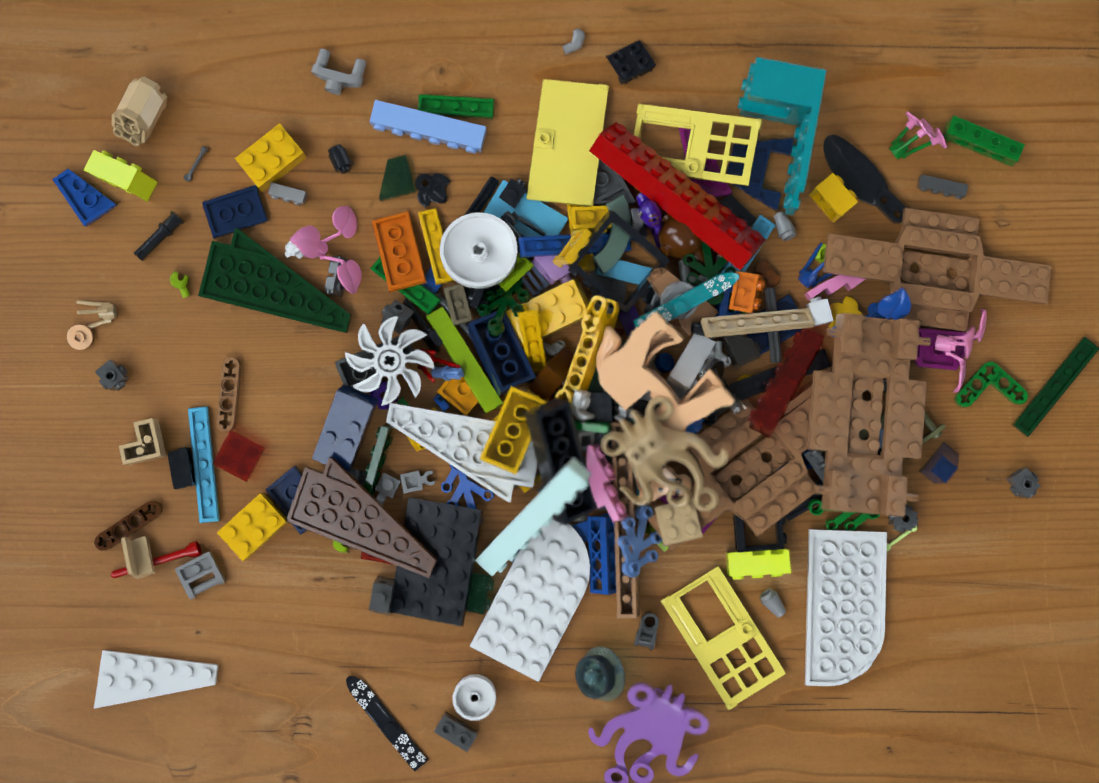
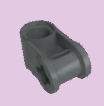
[634,611,659,651]

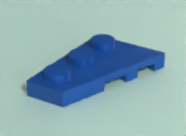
[52,169,118,227]

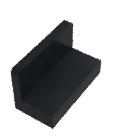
[167,447,196,489]

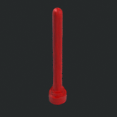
[111,541,202,578]

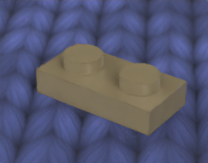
[443,284,472,326]

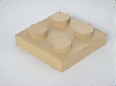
[654,498,702,546]

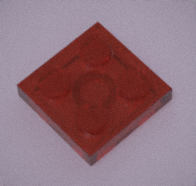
[212,430,265,482]

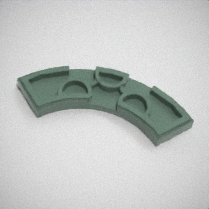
[593,195,631,274]

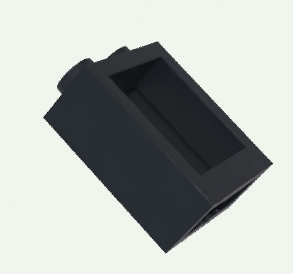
[733,514,787,552]

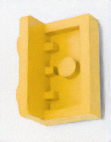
[571,206,612,233]

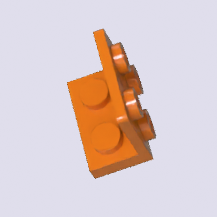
[729,271,766,313]

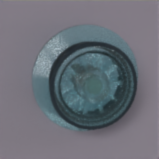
[575,647,625,701]

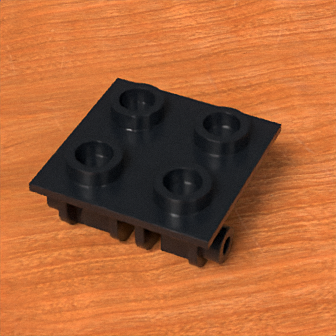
[606,40,656,85]

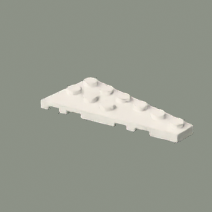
[94,650,219,709]

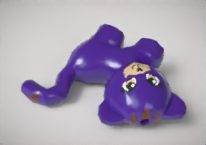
[636,193,662,251]

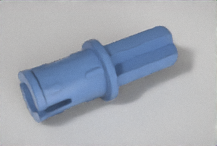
[431,365,464,381]

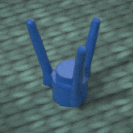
[798,243,833,288]

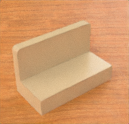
[121,536,155,579]

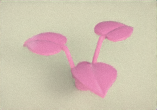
[290,206,362,294]
[935,309,987,393]

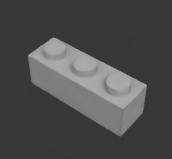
[268,182,307,206]

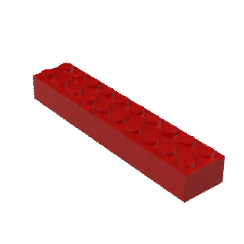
[589,122,766,270]

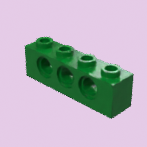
[942,116,1025,166]

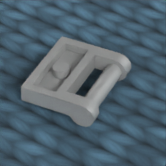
[175,551,226,600]

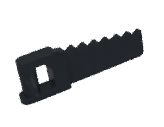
[402,298,442,354]

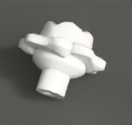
[285,241,304,259]

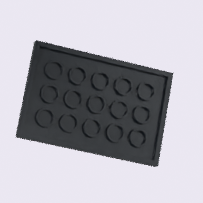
[390,497,483,626]

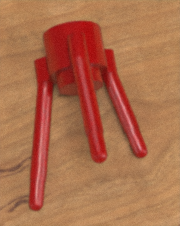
[418,348,461,383]

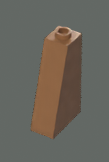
[646,267,719,336]

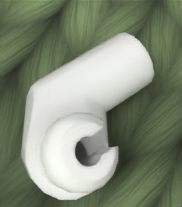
[712,341,731,367]

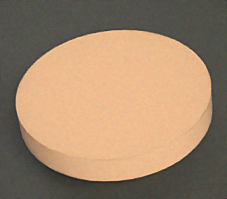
[67,324,93,350]

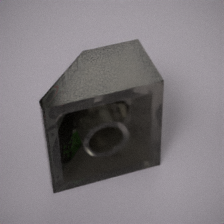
[719,335,761,370]

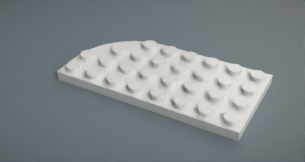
[470,520,590,682]
[805,529,887,686]

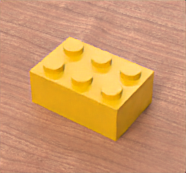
[235,123,307,192]
[217,493,289,561]

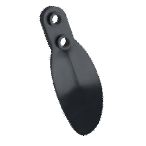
[823,135,906,224]

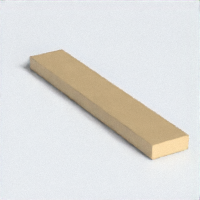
[701,308,815,338]

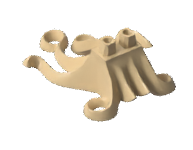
[601,397,727,512]

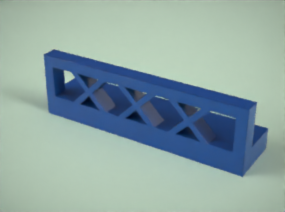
[588,515,617,595]

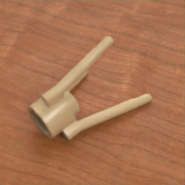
[76,300,116,329]

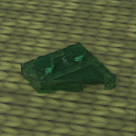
[379,155,416,202]

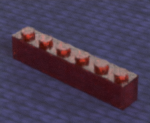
[748,328,824,438]

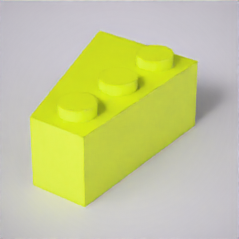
[84,150,157,202]
[726,549,791,580]

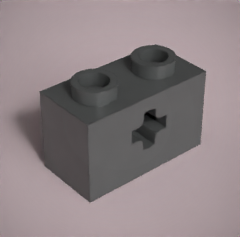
[434,712,478,752]

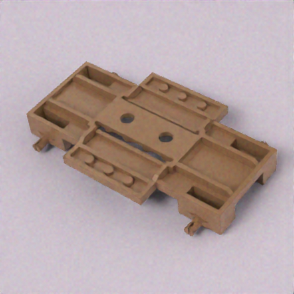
[807,313,930,517]

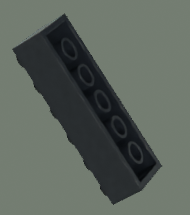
[524,398,597,525]

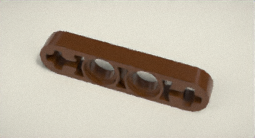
[94,501,162,551]

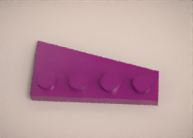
[678,128,733,198]

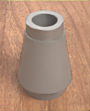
[774,211,797,241]
[759,588,786,618]

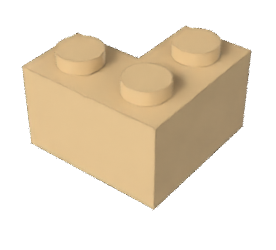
[119,418,167,465]

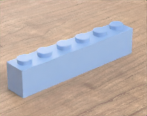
[369,100,487,154]

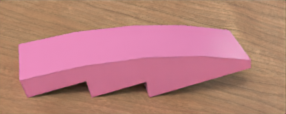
[804,275,865,301]

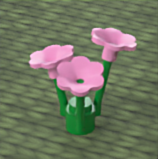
[889,111,947,160]

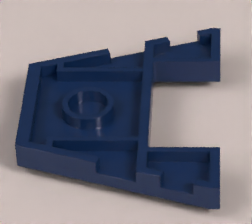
[727,138,794,211]

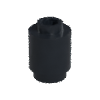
[328,144,353,174]

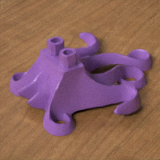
[588,683,708,783]

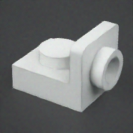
[571,390,595,421]

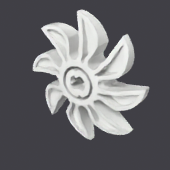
[345,316,434,405]

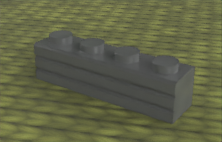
[917,175,968,199]

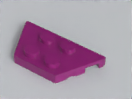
[914,328,976,371]

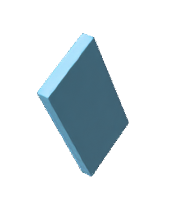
[484,180,568,237]

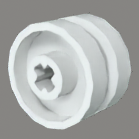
[453,674,496,720]

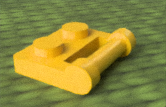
[552,228,592,268]

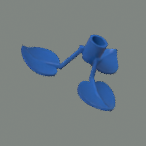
[832,287,911,338]

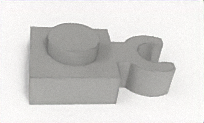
[400,471,435,494]

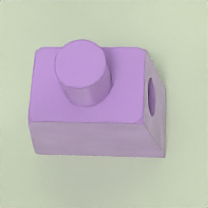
[531,256,572,285]

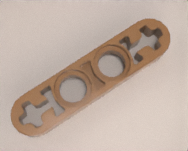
[217,357,241,432]

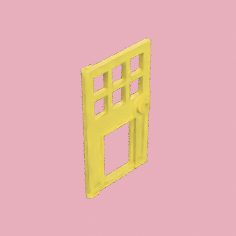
[634,103,762,186]
[660,566,786,710]

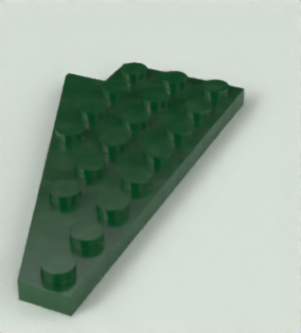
[198,228,352,333]

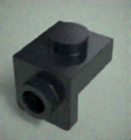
[499,178,528,208]

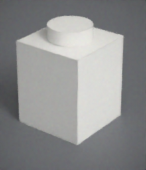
[806,297,834,327]

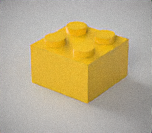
[809,173,858,223]

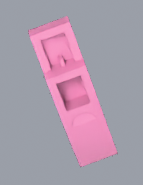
[586,444,628,522]

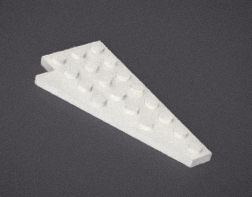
[386,403,537,502]

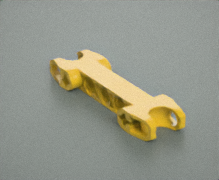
[555,295,619,406]

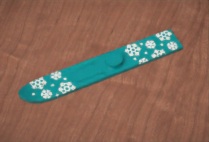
[633,272,740,328]

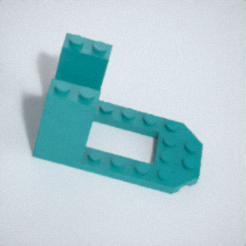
[737,57,827,215]

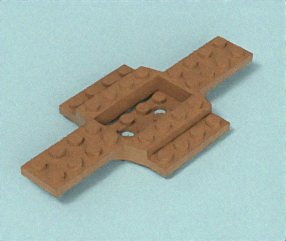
[823,208,1051,332]
[648,398,819,552]

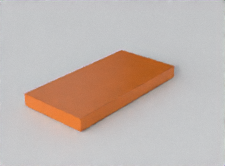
[372,211,427,292]

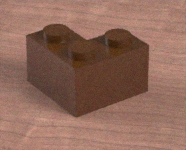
[528,347,574,401]

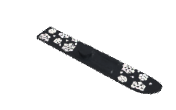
[346,676,428,772]

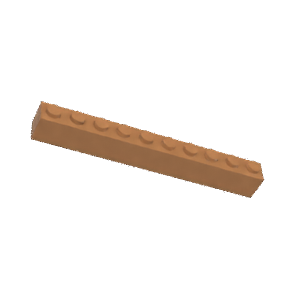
[611,421,640,618]

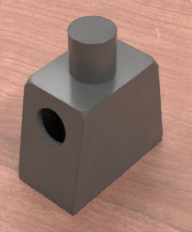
[369,576,396,616]

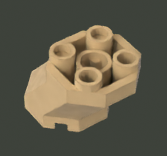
[112,76,167,146]

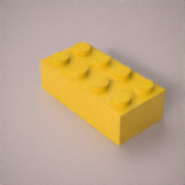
[506,279,589,347]
[480,386,547,475]

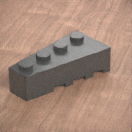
[335,336,415,391]

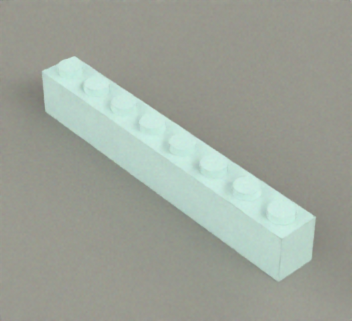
[475,458,591,576]

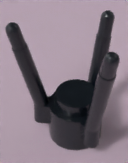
[500,210,545,253]

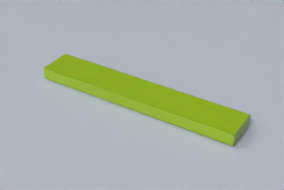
[426,307,503,414]

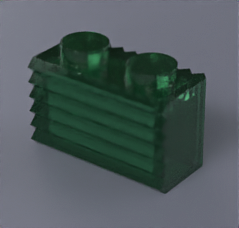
[466,572,495,614]

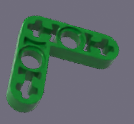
[954,362,1028,408]

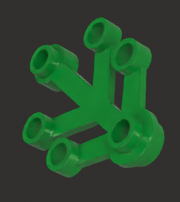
[808,498,881,531]

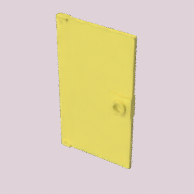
[526,79,609,207]

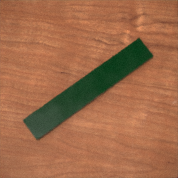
[1012,337,1099,437]

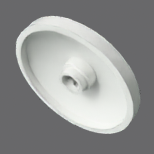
[440,213,518,289]

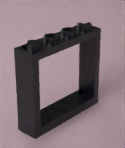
[567,210,670,314]

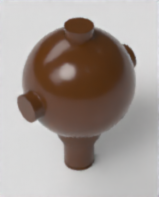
[658,213,705,267]

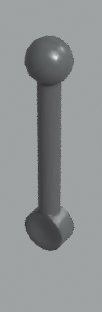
[184,146,208,182]

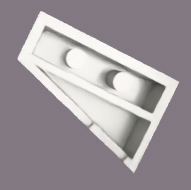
[666,334,716,399]

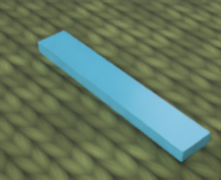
[188,406,220,523]

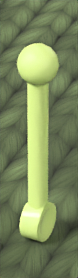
[887,526,918,551]

